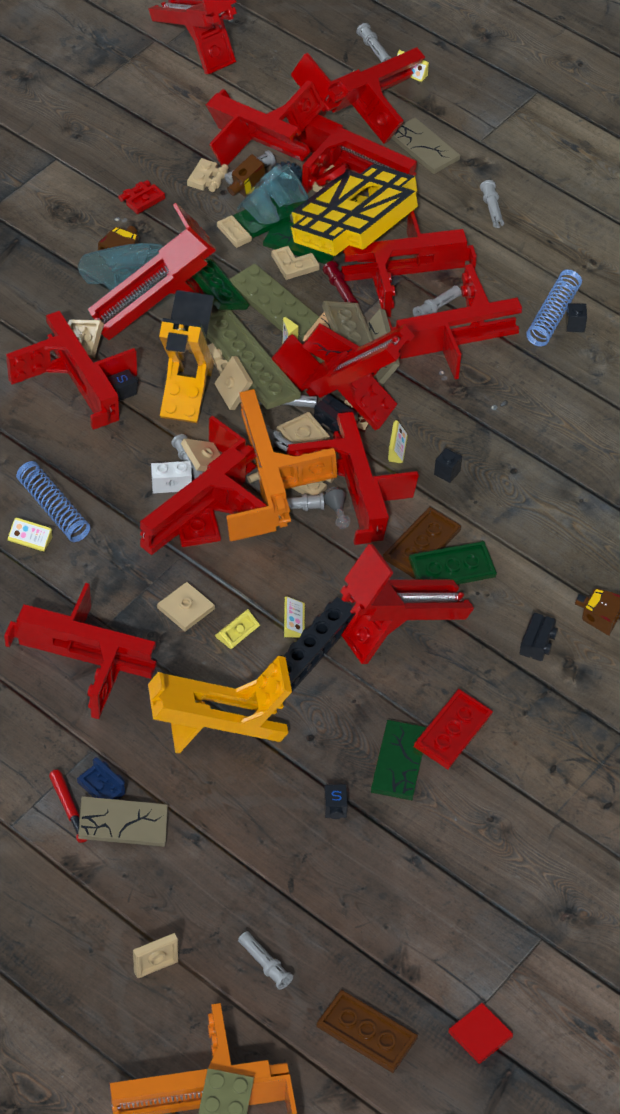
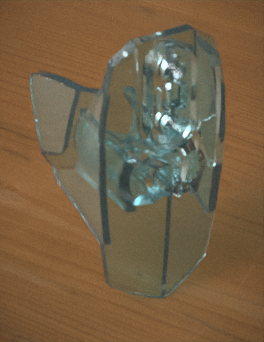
[237,163,309,224]
[78,243,164,302]

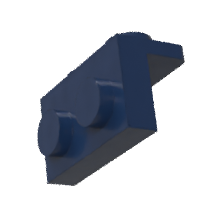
[77,757,125,800]

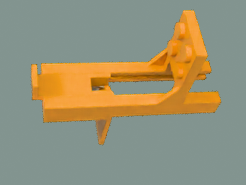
[148,656,292,754]

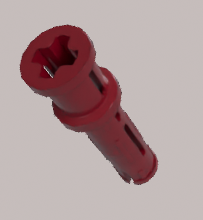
[322,261,358,303]

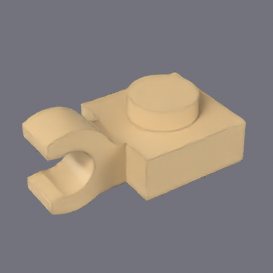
[208,343,228,374]

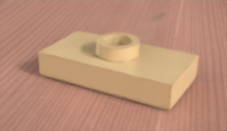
[217,215,252,248]

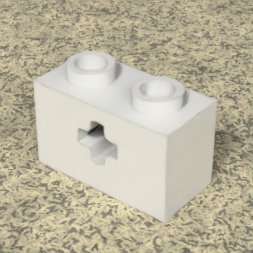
[151,461,192,493]

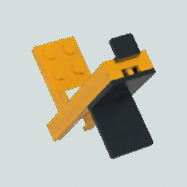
[159,290,214,424]

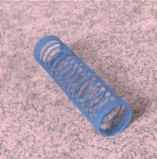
[526,270,582,346]
[16,461,90,542]

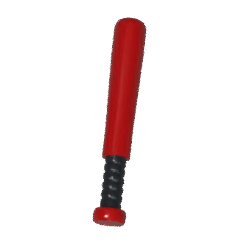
[49,770,87,843]

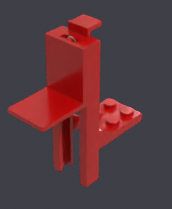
[206,80,324,166]
[341,210,476,317]
[388,264,522,380]
[6,311,137,430]
[286,412,419,545]
[4,583,156,719]

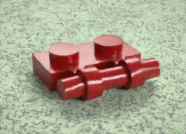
[118,180,165,214]

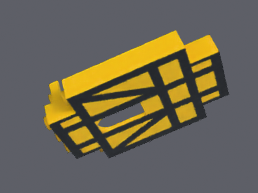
[291,164,418,256]

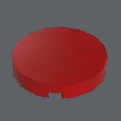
[315,162,348,186]

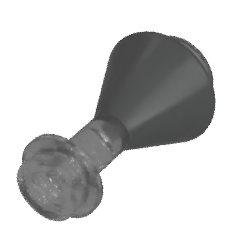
[324,487,351,529]

